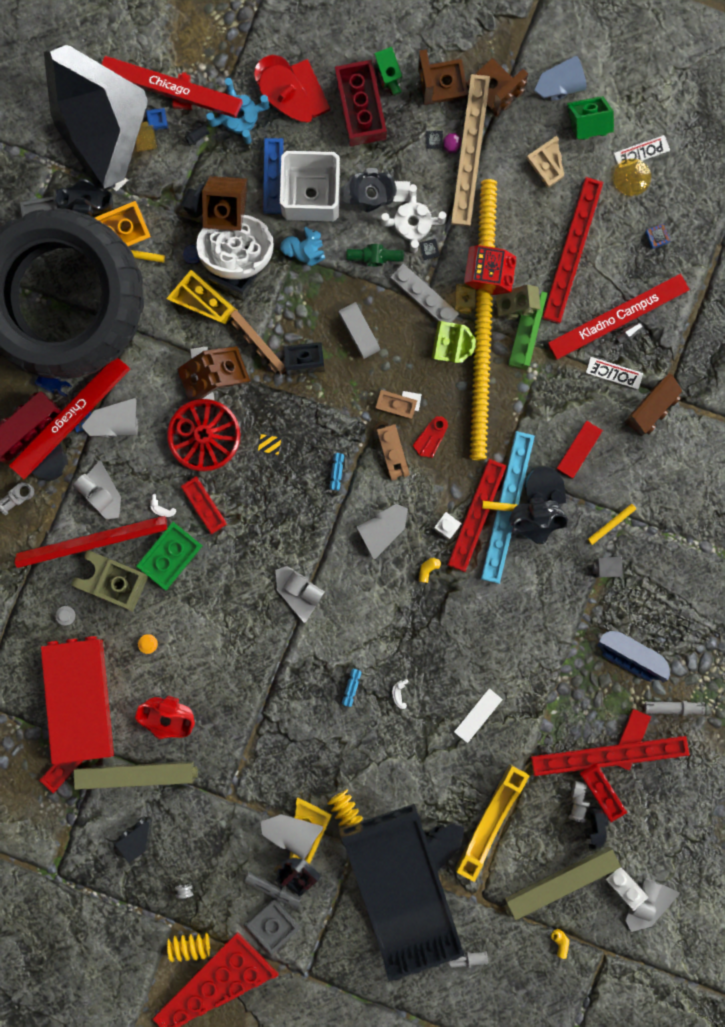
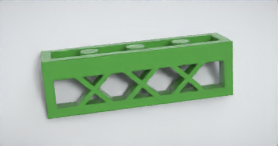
[508,292,547,370]

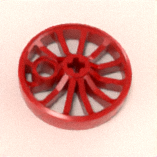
[167,399,241,472]

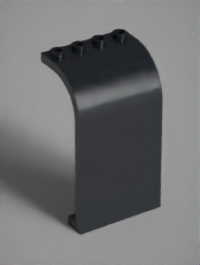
[339,803,465,982]

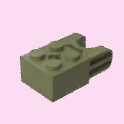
[71,550,149,612]

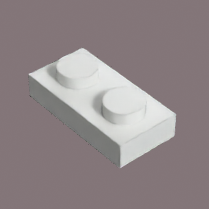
[606,867,649,911]

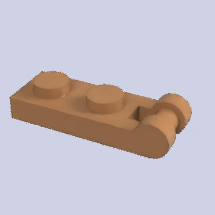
[377,424,410,481]

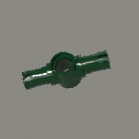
[346,244,404,267]

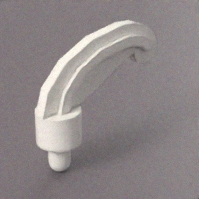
[150,494,176,517]
[392,679,409,709]

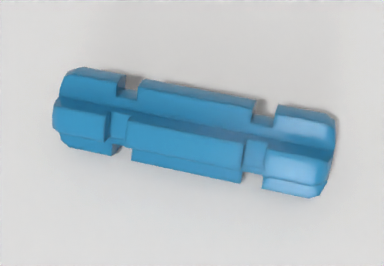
[329,453,344,491]
[342,669,361,707]

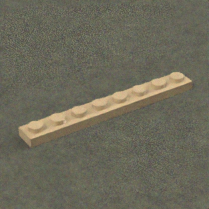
[452,74,490,227]

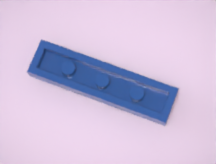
[263,138,284,214]

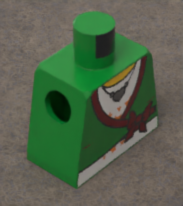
[372,47,402,96]

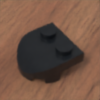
[21,442,68,481]
[524,466,566,504]
[584,807,608,852]
[273,858,322,897]

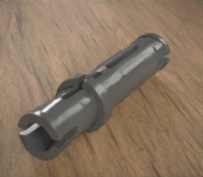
[244,871,302,909]

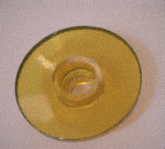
[614,158,651,196]

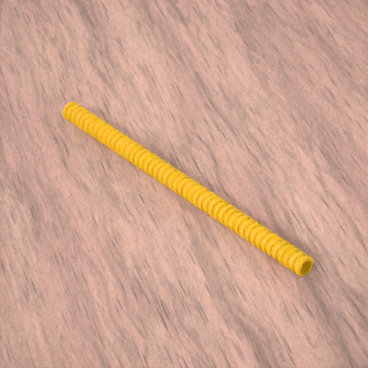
[470,179,497,460]

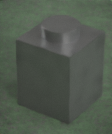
[593,557,623,578]

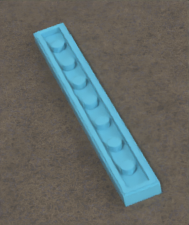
[481,431,535,584]

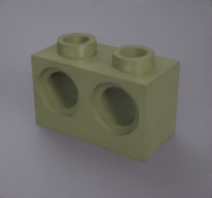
[496,284,541,320]

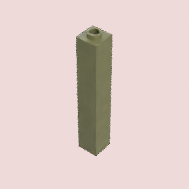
[74,761,198,789]
[504,846,621,920]

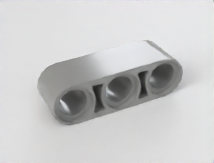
[338,303,380,359]

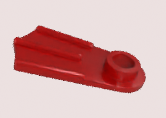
[412,416,448,458]

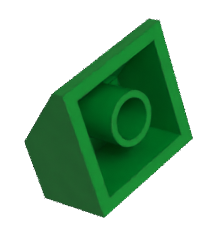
[567,96,614,140]

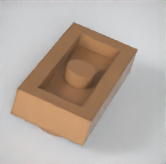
[376,390,418,419]

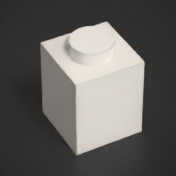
[434,512,461,540]

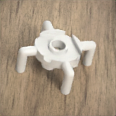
[381,184,446,253]

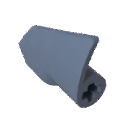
[534,56,586,101]

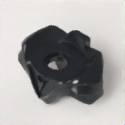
[340,168,397,213]
[55,179,114,218]
[509,498,568,544]

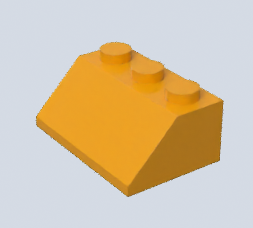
[95,201,151,247]

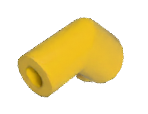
[419,558,441,583]
[551,929,569,959]

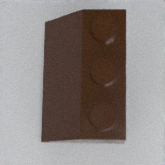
[624,373,682,436]

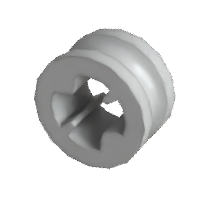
[175,884,193,898]

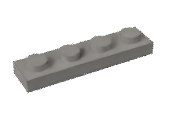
[390,264,459,323]

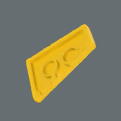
[290,797,333,864]

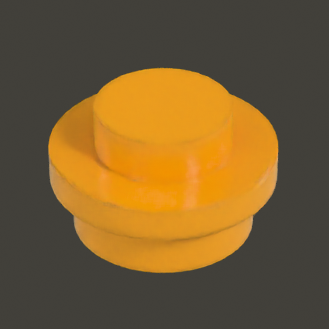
[138,634,158,654]

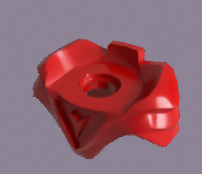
[135,696,195,739]

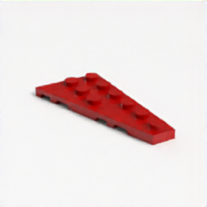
[153,932,279,1027]

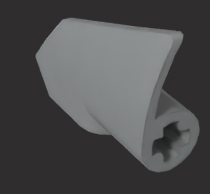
[82,398,138,438]
[73,461,121,520]
[356,504,408,559]
[275,566,325,623]
[261,814,323,860]
[625,878,680,932]

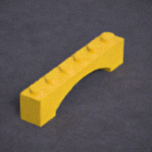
[455,764,529,882]

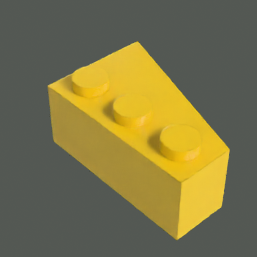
[166,270,238,324]

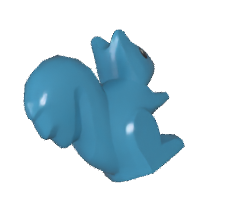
[280,227,325,266]

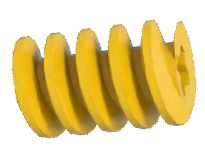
[327,789,363,826]
[168,933,210,962]

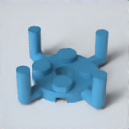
[207,78,269,144]

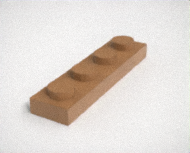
[230,310,286,375]

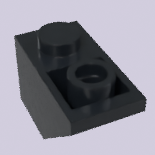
[115,818,152,863]

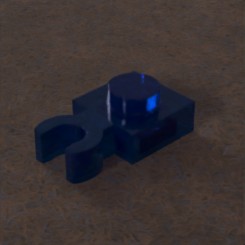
[35,376,72,397]

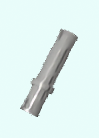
[644,700,705,716]

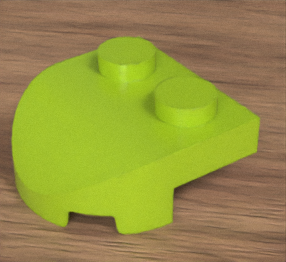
[432,321,476,363]

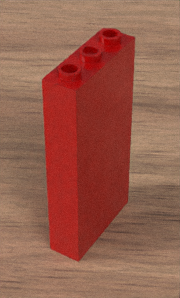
[41,636,114,764]

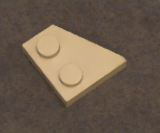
[526,136,564,188]

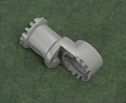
[0,483,34,515]
[569,781,589,823]

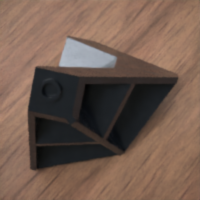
[44,45,148,190]

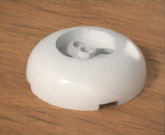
[197,215,273,279]

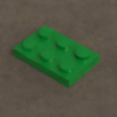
[136,522,203,591]

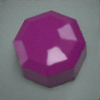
[443,133,462,153]

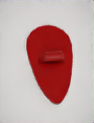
[259,65,312,123]

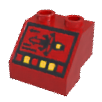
[464,245,516,296]

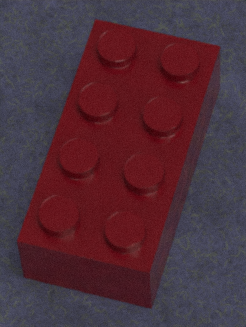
[335,59,387,147]
[0,391,62,464]

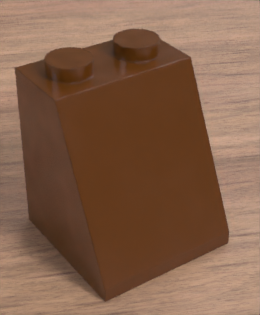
[202,176,247,231]

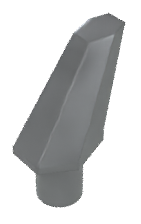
[617,323,643,344]

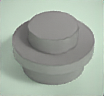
[56,606,76,625]

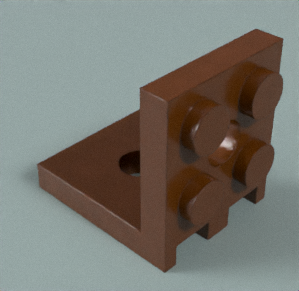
[417,49,469,105]
[466,58,528,117]
[177,346,250,402]

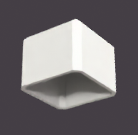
[280,151,340,221]

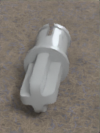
[448,951,488,968]

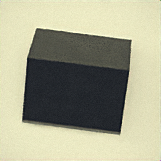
[208,272,257,301]
[284,342,325,376]

